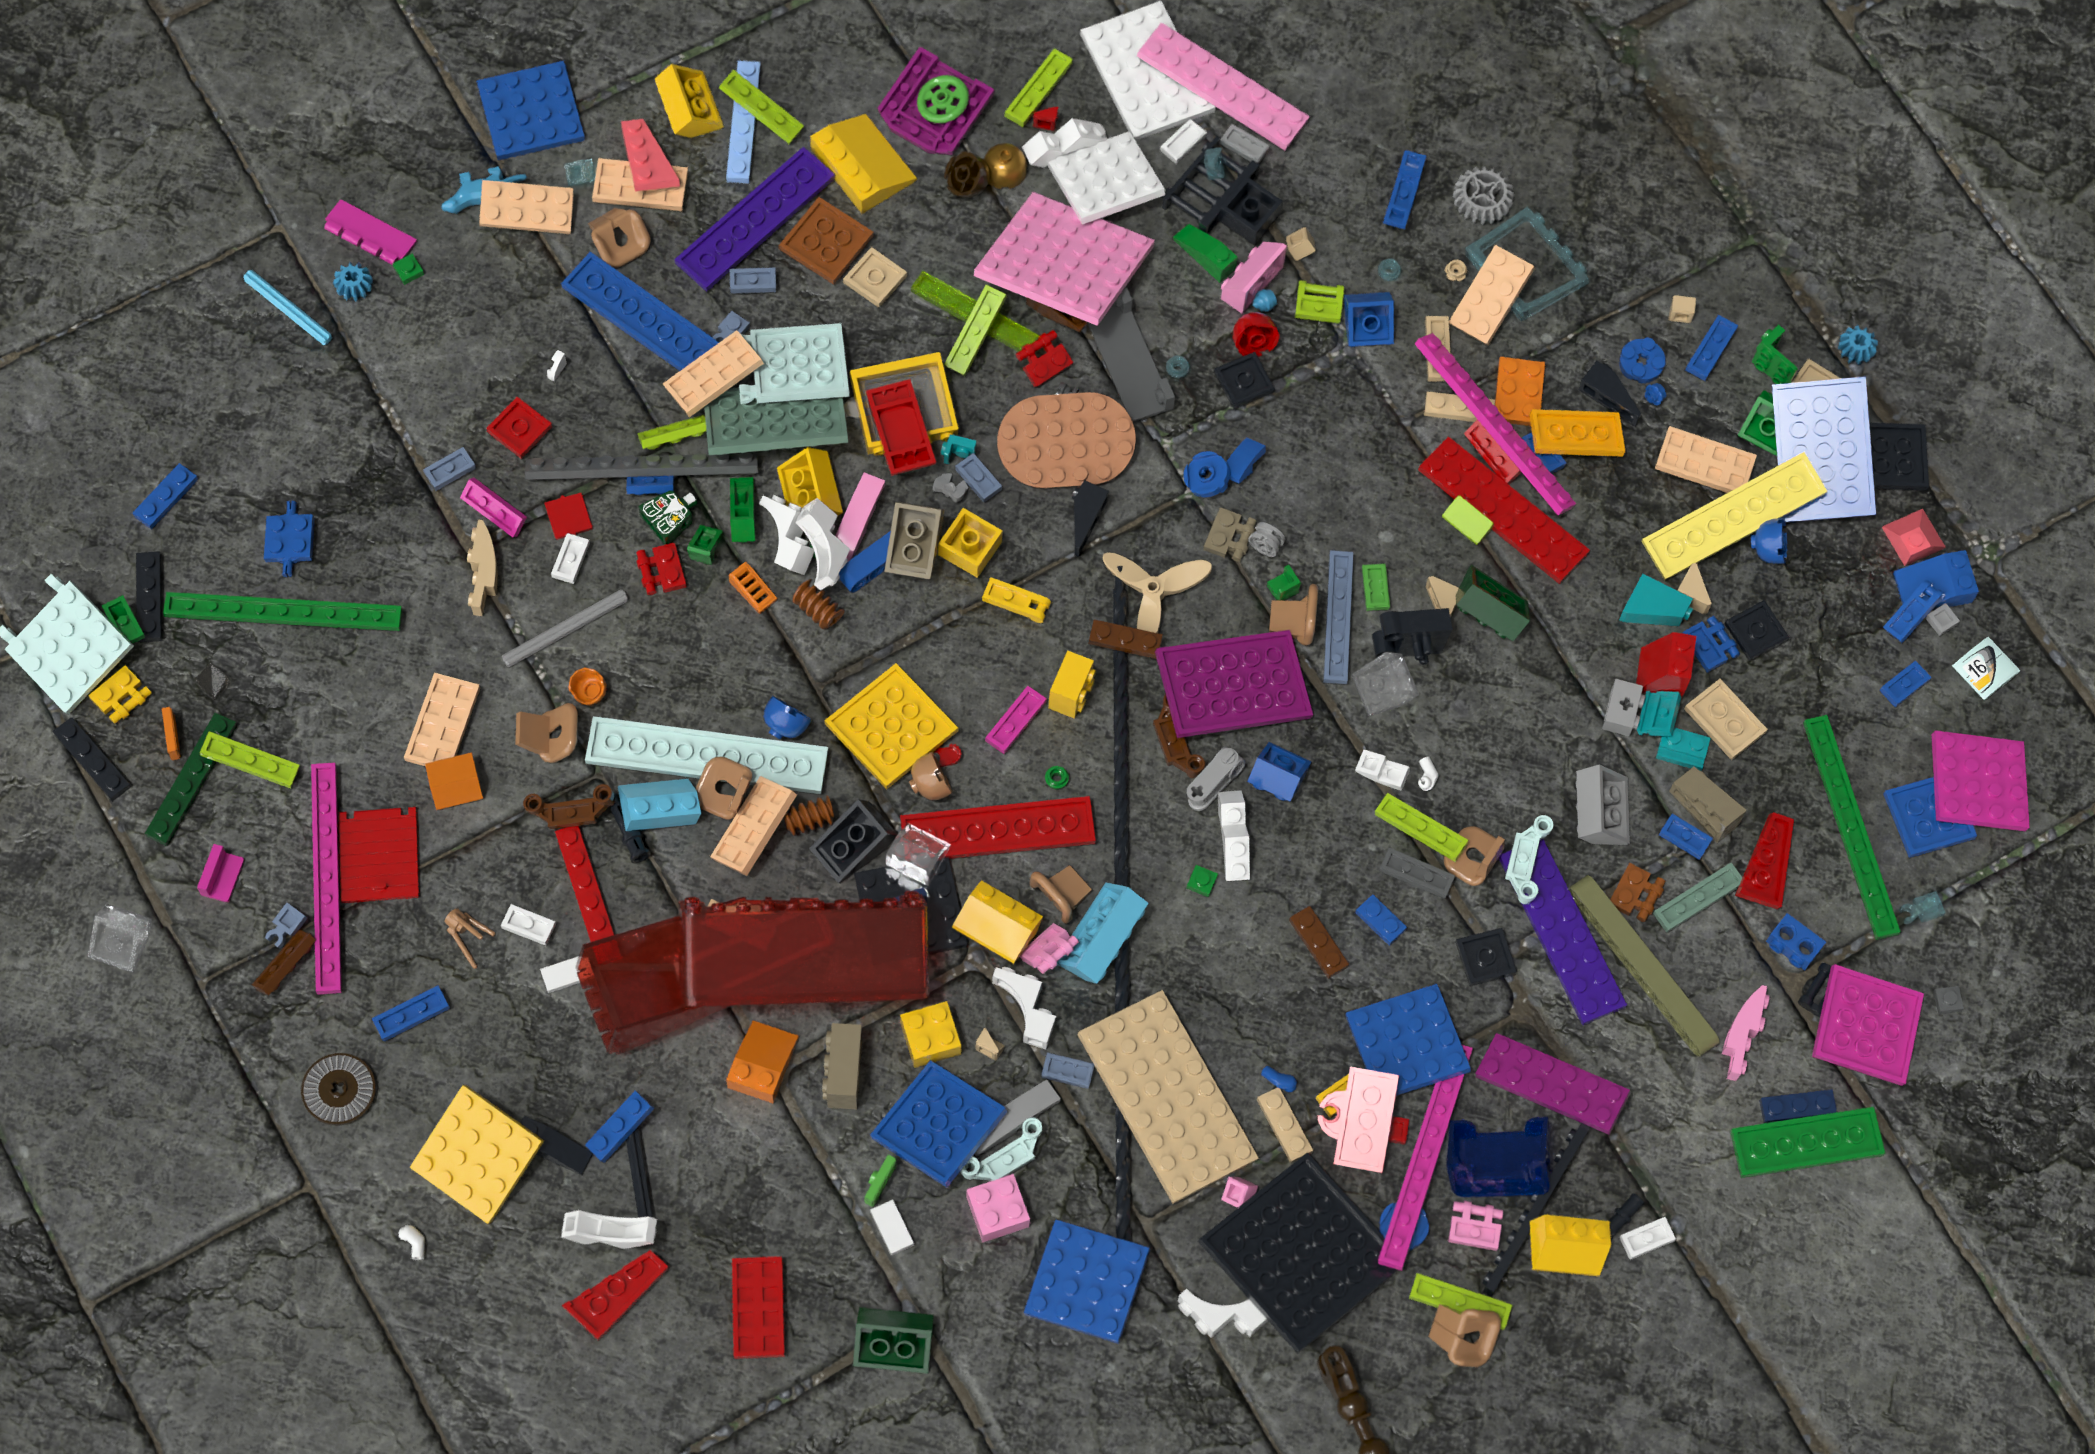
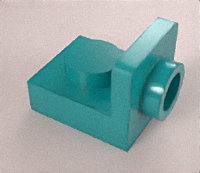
[941,434,977,464]

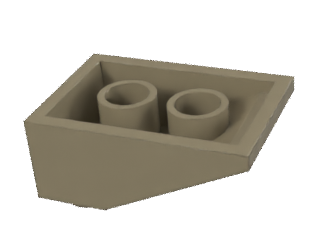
[884,502,945,579]

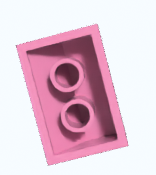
[1221,242,1287,314]

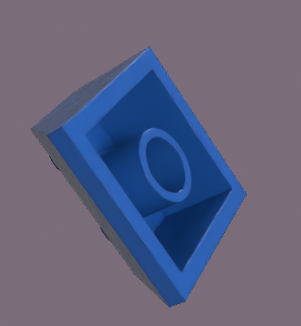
[1344,292,1394,346]
[1247,742,1311,801]

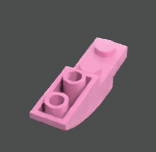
[1722,985,1769,1081]

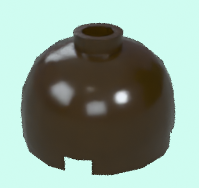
[944,151,990,198]

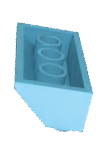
[1057,882,1148,984]

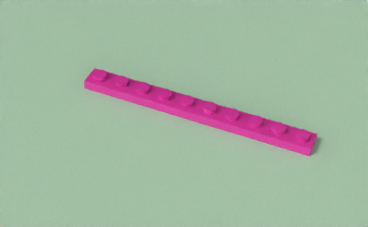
[1415,333,1576,515]
[311,762,342,994]
[1378,1045,1473,1271]

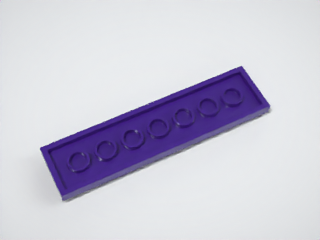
[674,147,835,292]
[1499,839,1627,1026]

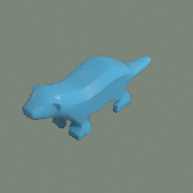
[441,167,527,214]

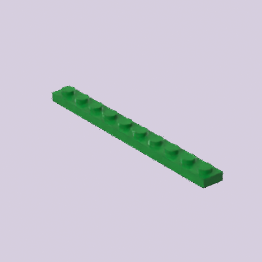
[163,592,403,631]
[1803,715,1900,940]

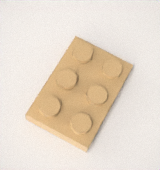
[1684,679,1768,760]

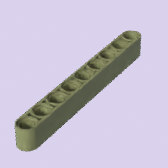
[1568,875,1719,1057]

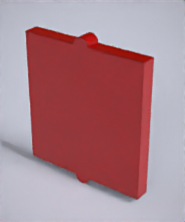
[544,493,593,540]

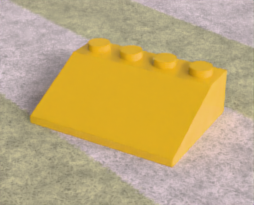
[810,114,917,214]

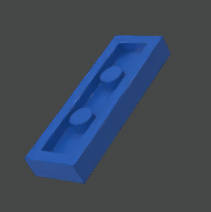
[1685,315,1738,381]
[132,463,198,530]
[372,986,450,1042]
[585,1090,654,1163]

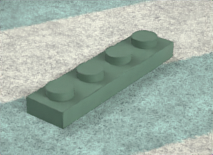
[1653,863,1742,933]

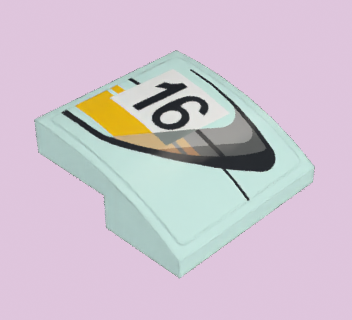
[1952,637,2020,701]

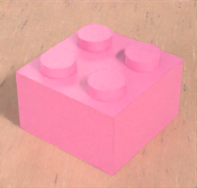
[966,1174,1030,1243]

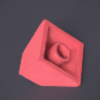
[1882,509,1945,566]

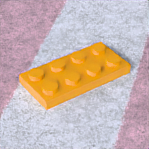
[1529,409,1625,456]

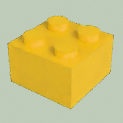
[938,508,1003,578]
[1048,650,1096,719]
[900,1001,961,1068]

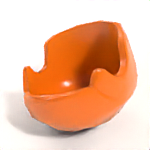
[568,667,607,706]

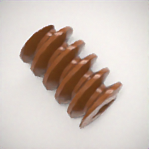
[792,579,845,629]
[783,795,834,836]

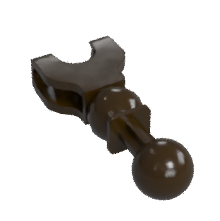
[1317,1346,1390,1454]

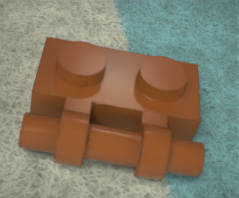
[1610,863,1666,922]

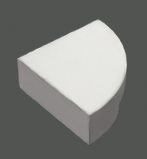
[547,350,567,381]

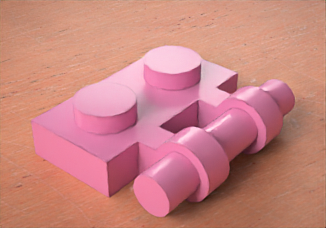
[1020,923,1079,974]
[1448,1200,1503,1251]

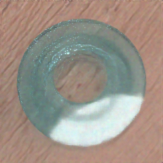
[1378,259,1401,281]
[1166,356,1189,378]

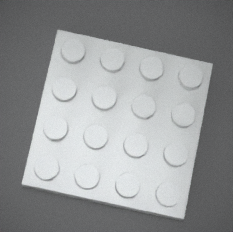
[1048,131,1165,224]

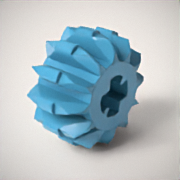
[333,262,373,301]
[1838,325,1878,365]

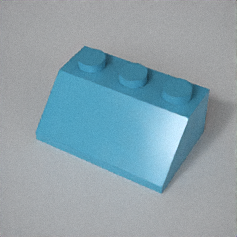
[618,779,701,831]

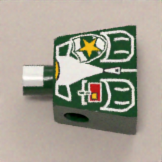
[638,491,698,545]

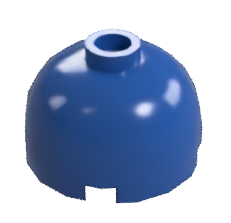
[1751,518,1787,564]
[764,695,812,740]

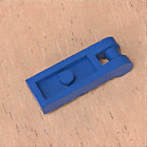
[1883,580,1945,643]

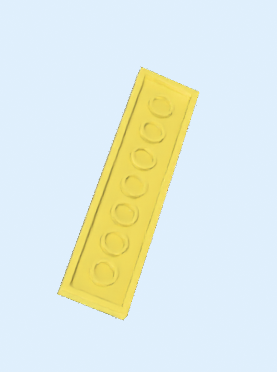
[1642,452,1827,581]

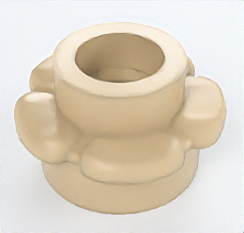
[1445,260,1467,281]

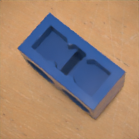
[1766,913,1826,970]

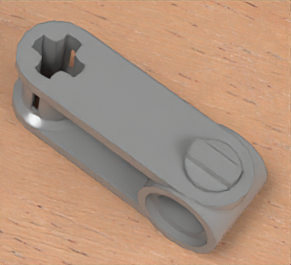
[1187,746,1246,811]

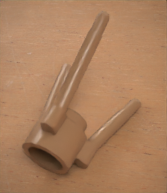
[445,908,495,969]

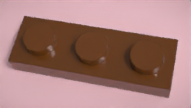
[1088,619,1162,659]
[1289,906,1349,979]
[252,930,316,996]

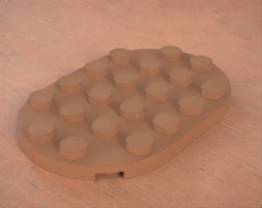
[997,393,1135,488]

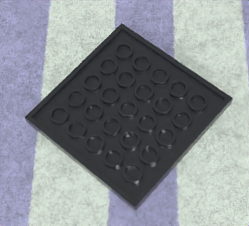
[1198,1152,1407,1354]

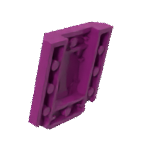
[878,47,995,155]

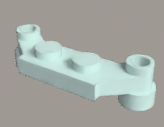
[1505,815,1553,904]
[960,1118,1042,1181]

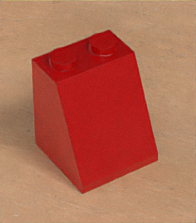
[1636,632,1696,699]

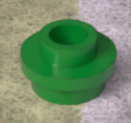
[1045,766,1069,789]

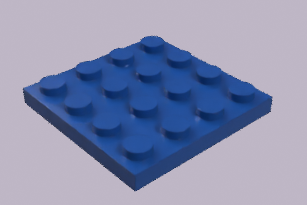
[477,61,585,161]
[1346,984,1471,1096]
[870,1060,1007,1187]
[1024,1219,1150,1344]

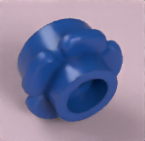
[1645,383,1666,405]

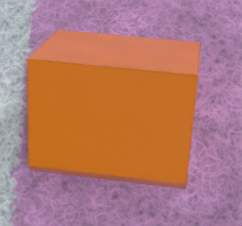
[425,752,483,810]

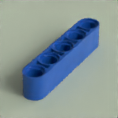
[838,531,891,593]

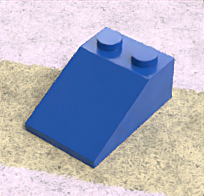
[1893,550,1979,610]

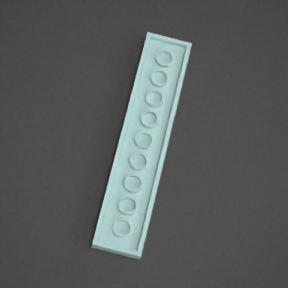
[585,716,828,794]

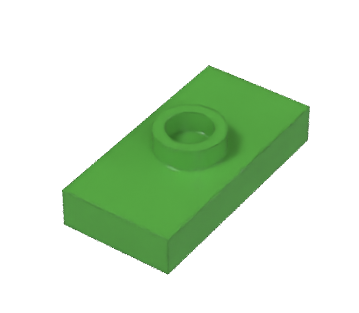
[1362,564,1390,611]
[864,1155,896,1207]

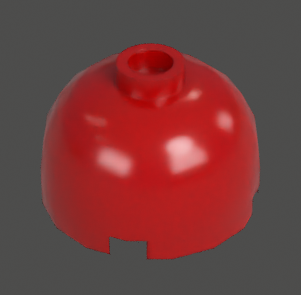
[1232,312,1279,357]

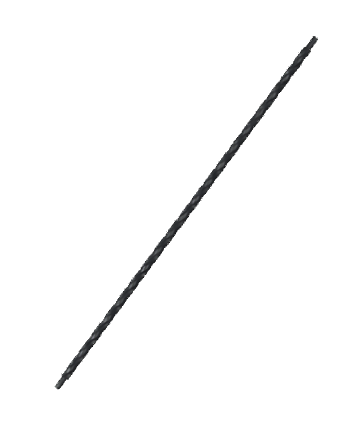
[1113,566,1131,1242]

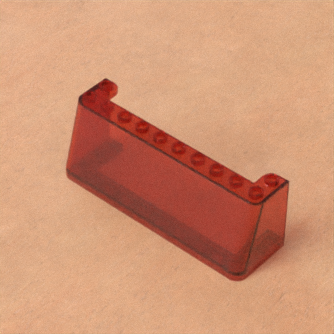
[679,891,929,1006]

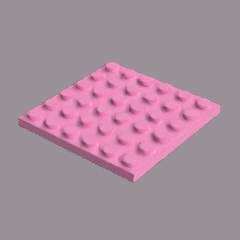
[974,192,1155,326]

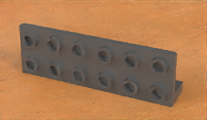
[1088,286,1175,422]

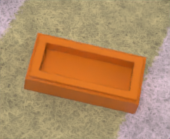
[162,707,181,760]

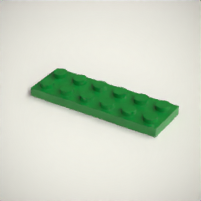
[1730,1107,1885,1178]

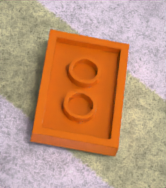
[1495,357,1545,426]

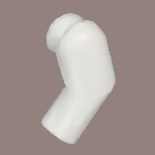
[1418,757,1439,791]
[399,1225,425,1260]

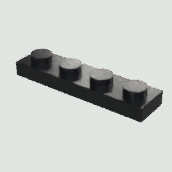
[136,551,162,643]
[52,717,131,802]

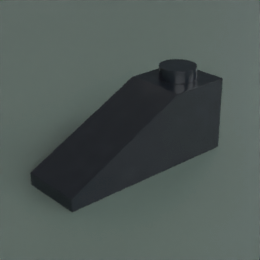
[1578,360,1641,427]
[1072,480,1109,557]
[520,1115,593,1176]

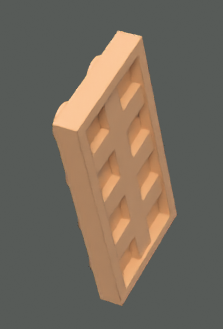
[592,158,688,211]
[479,180,573,234]
[1449,245,1535,345]
[663,330,764,417]
[1655,426,1757,493]
[404,673,480,766]
[710,776,797,876]

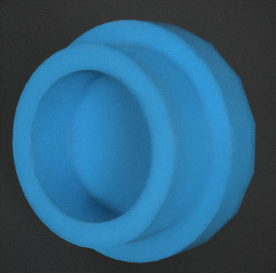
[1253,289,1277,312]

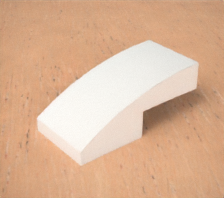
[1355,750,1410,791]

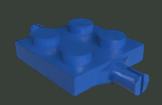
[264,501,315,577]

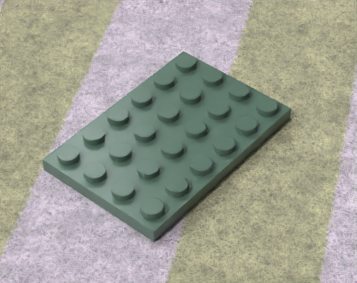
[704,388,848,455]

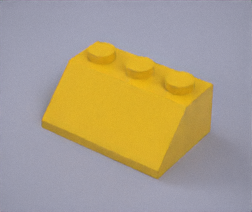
[655,64,724,138]
[777,447,843,516]
[952,880,1043,964]
[1530,1214,1611,1276]

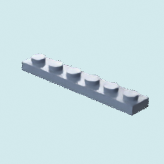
[1323,550,1353,684]

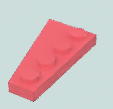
[621,119,680,191]

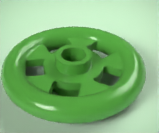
[917,75,969,123]

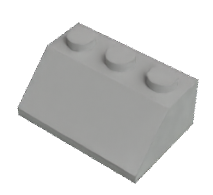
[1576,764,1630,845]

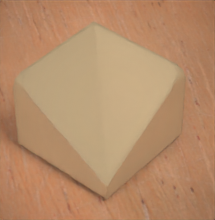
[1286,227,1316,261]
[1668,295,1696,323]
[976,1028,1005,1061]

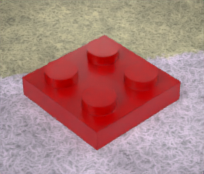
[486,397,552,459]

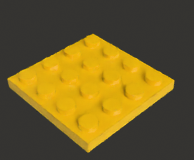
[824,663,958,789]
[410,1085,544,1224]

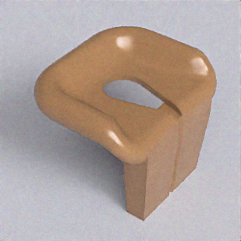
[588,208,650,268]
[1269,584,1318,645]
[515,703,578,763]
[695,756,752,820]
[1444,826,1505,886]
[1030,865,1092,923]
[1429,1304,1501,1367]

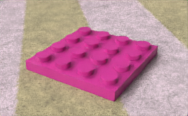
[1931,731,2030,831]
[1812,964,1924,1086]

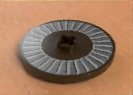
[301,1053,376,1125]

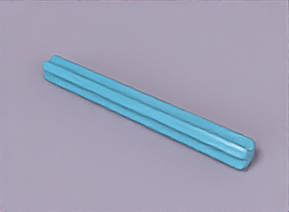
[243,270,332,345]

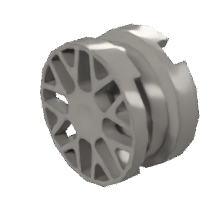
[1248,522,1285,557]

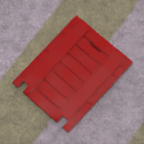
[339,807,419,903]

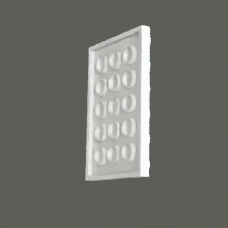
[1080,1,1215,141]

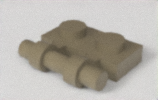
[1203,507,1257,562]

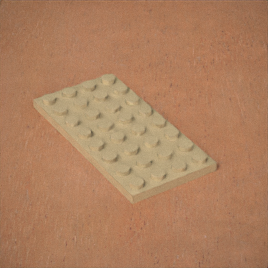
[1077,990,1258,1204]

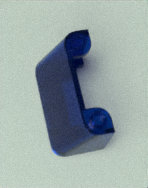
[1446,1117,1550,1197]

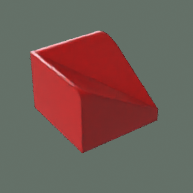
[1033,106,1059,131]

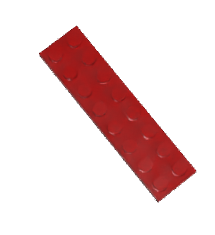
[1418,436,1590,584]
[900,796,1096,863]

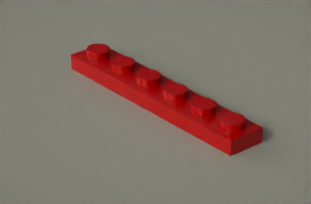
[555,826,621,964]

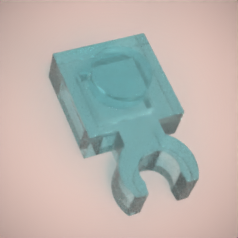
[1899,892,1946,924]

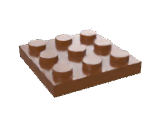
[779,197,874,285]

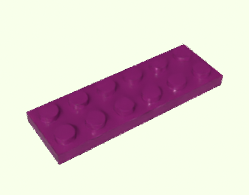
[1475,1033,1630,1135]

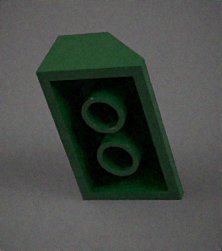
[1456,565,1530,641]
[853,1307,934,1374]

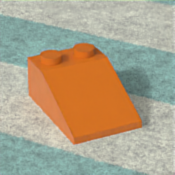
[726,1021,799,1104]

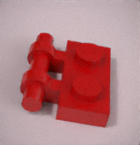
[1016,330,1073,387]
[636,543,686,595]

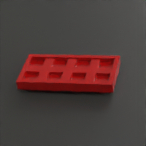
[732,1256,784,1359]

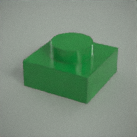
[392,254,424,285]
[1186,865,1218,898]

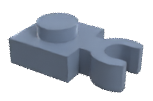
[712,311,750,341]
[265,903,308,948]

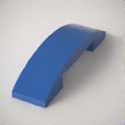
[1383,150,1426,229]

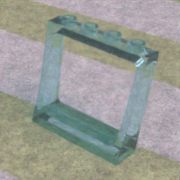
[1465,206,1589,322]

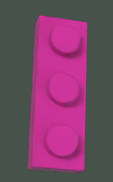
[460,478,527,537]
[985,686,1047,754]

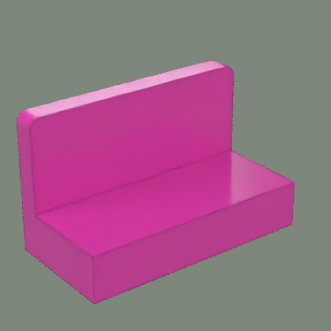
[197,844,244,903]

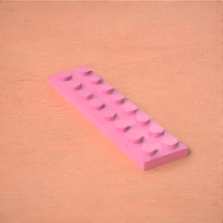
[1137,22,1309,150]

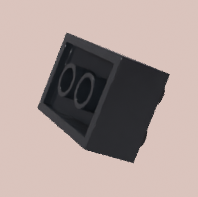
[809,799,899,883]

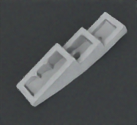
[974,1080,1061,1156]

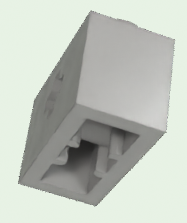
[1602,679,1645,736]

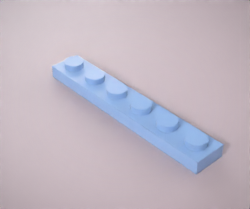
[726,61,760,183]

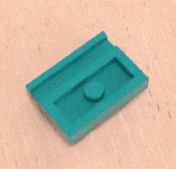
[1637,691,1681,736]
[1656,727,1710,771]

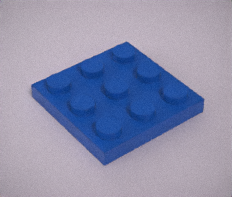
[1883,777,1977,858]

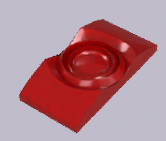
[866,379,936,476]

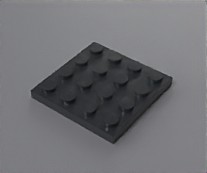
[854,857,967,965]

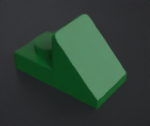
[687,525,722,565]
[102,595,145,644]

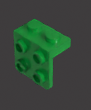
[1752,324,1798,384]

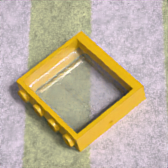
[850,352,958,456]

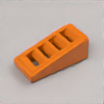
[729,562,777,614]

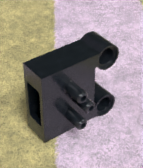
[1372,608,1452,665]

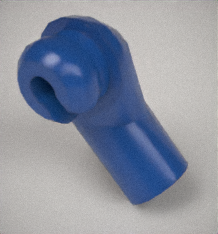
[1261,1066,1297,1092]

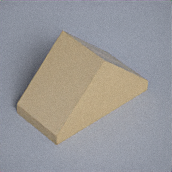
[1677,563,1712,614]
[1426,576,1459,618]

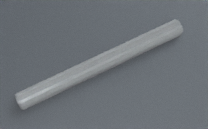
[502,589,628,667]

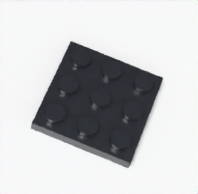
[1869,422,1929,490]

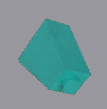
[1619,574,1693,626]

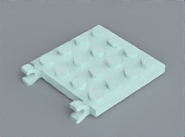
[739,323,849,404]
[0,574,134,714]

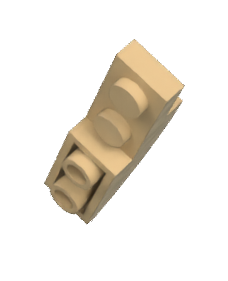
[467,520,498,616]

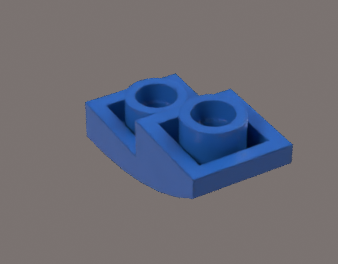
[1227,438,1266,484]

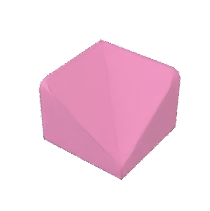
[1221,1177,1258,1208]

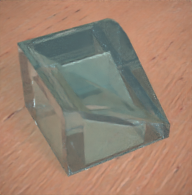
[1204,147,1225,180]
[564,159,595,186]

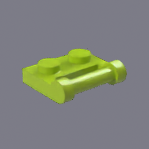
[1295,280,1344,323]

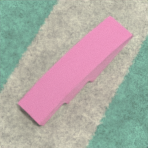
[836,473,885,562]

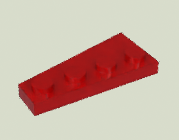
[1735,812,1794,909]
[562,1250,669,1341]

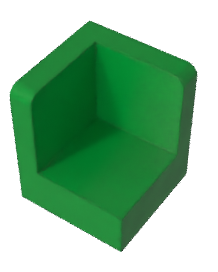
[1267,565,1301,601]

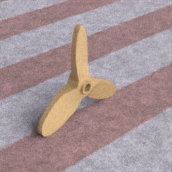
[1103,553,1212,633]

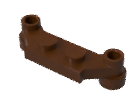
[1153,694,1205,778]
[523,784,615,829]

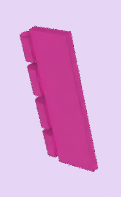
[324,199,417,265]

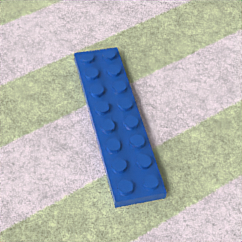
[561,252,719,371]

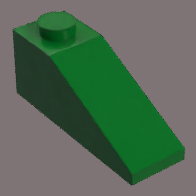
[1173,224,1238,283]
[730,477,755,542]

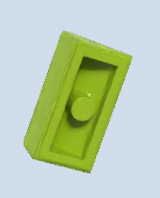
[1442,495,1494,545]

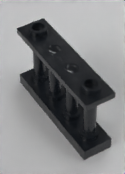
[1162,136,1260,234]

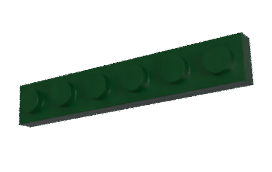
[144,713,237,846]

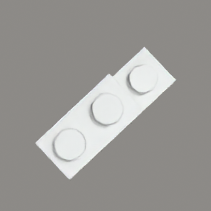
[1022,118,1107,168]
[759,495,814,575]
[795,498,850,590]
[1218,791,1250,881]
[992,967,1056,1050]
[561,1210,657,1249]
[1178,1289,1268,1338]

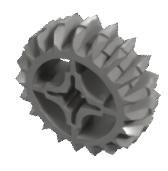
[1453,166,1514,225]

